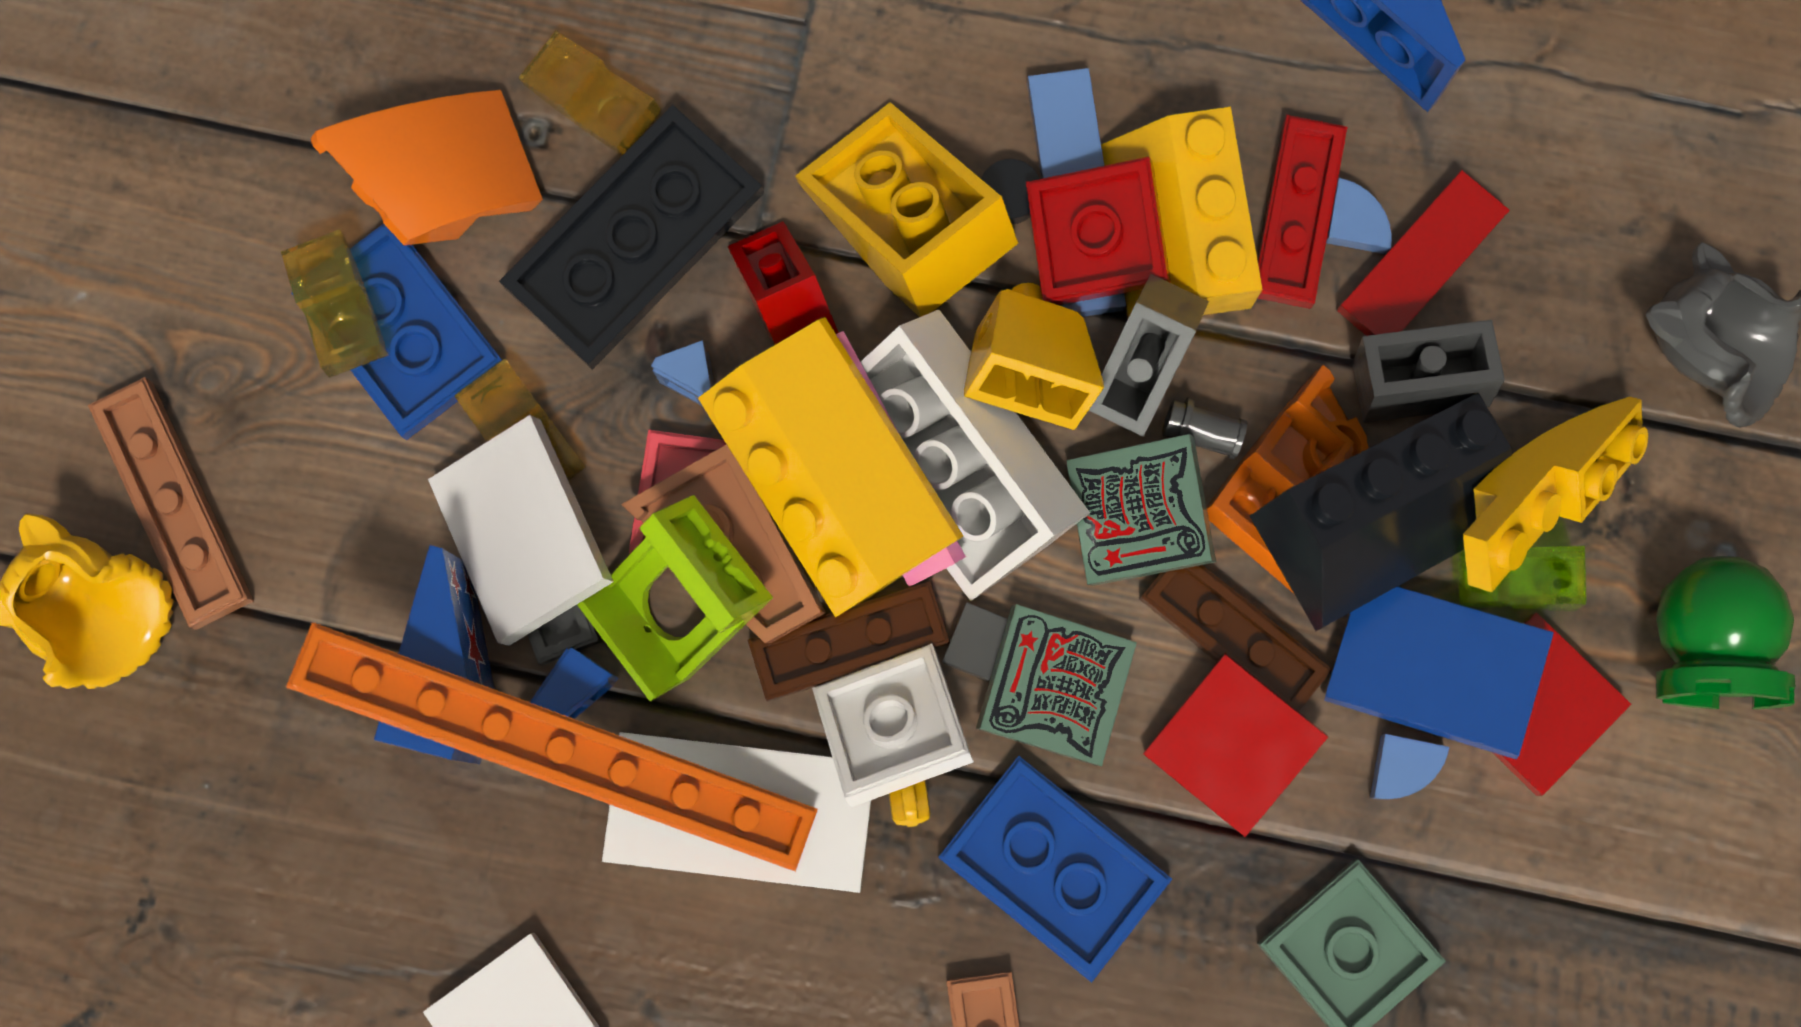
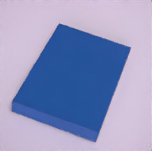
[291,224,506,441]
[1324,587,1554,759]
[938,756,1172,983]

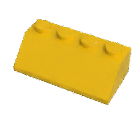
[698,317,964,617]

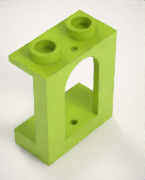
[577,495,773,701]

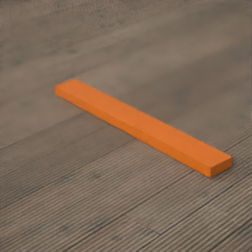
[286,622,818,872]

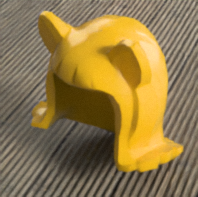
[0,513,174,689]

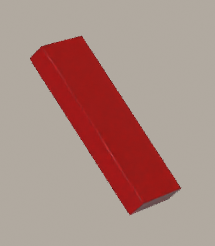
[1257,115,1348,309]
[1337,170,1510,336]

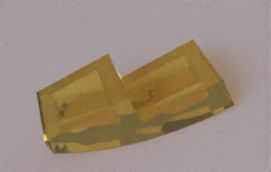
[519,31,662,156]
[281,229,388,378]
[454,359,586,480]

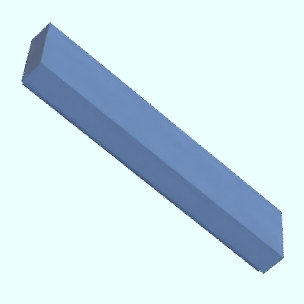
[1027,68,1126,317]

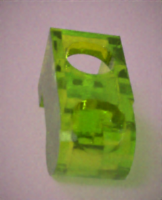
[1458,546,1586,611]

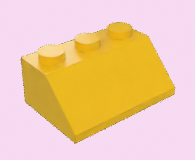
[1101,107,1263,320]

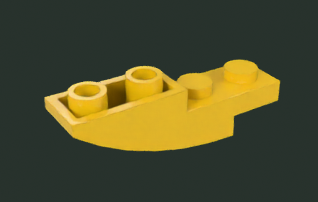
[1463,396,1648,592]

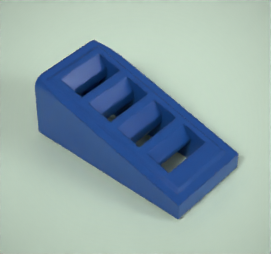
[530,647,619,719]

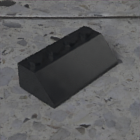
[1250,393,1512,631]

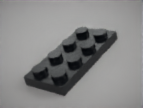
[499,105,764,370]

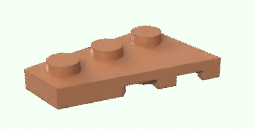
[621,444,826,643]

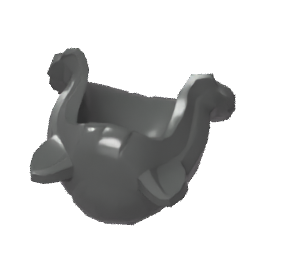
[1646,242,1801,428]

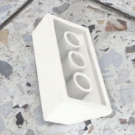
[861,310,1090,601]

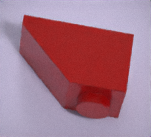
[727,221,839,345]

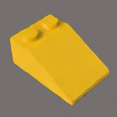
[795,102,1018,317]

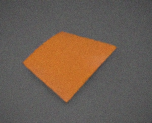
[310,90,543,246]
[1206,365,1369,595]

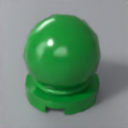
[1656,556,1795,709]

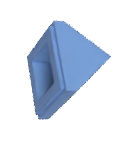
[651,340,714,407]

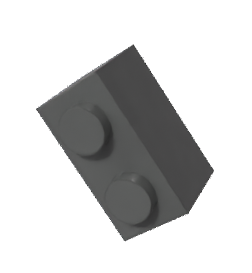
[1089,274,1209,436]
[1352,320,1505,423]

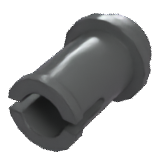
[1162,397,1247,459]

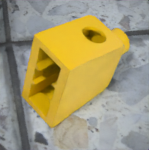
[964,283,1104,430]

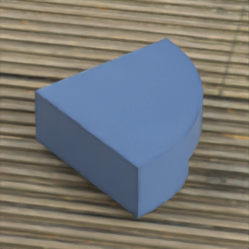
[1326,178,1392,254]
[1370,734,1449,799]

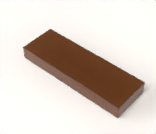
[1139,565,1333,711]
[747,581,950,702]

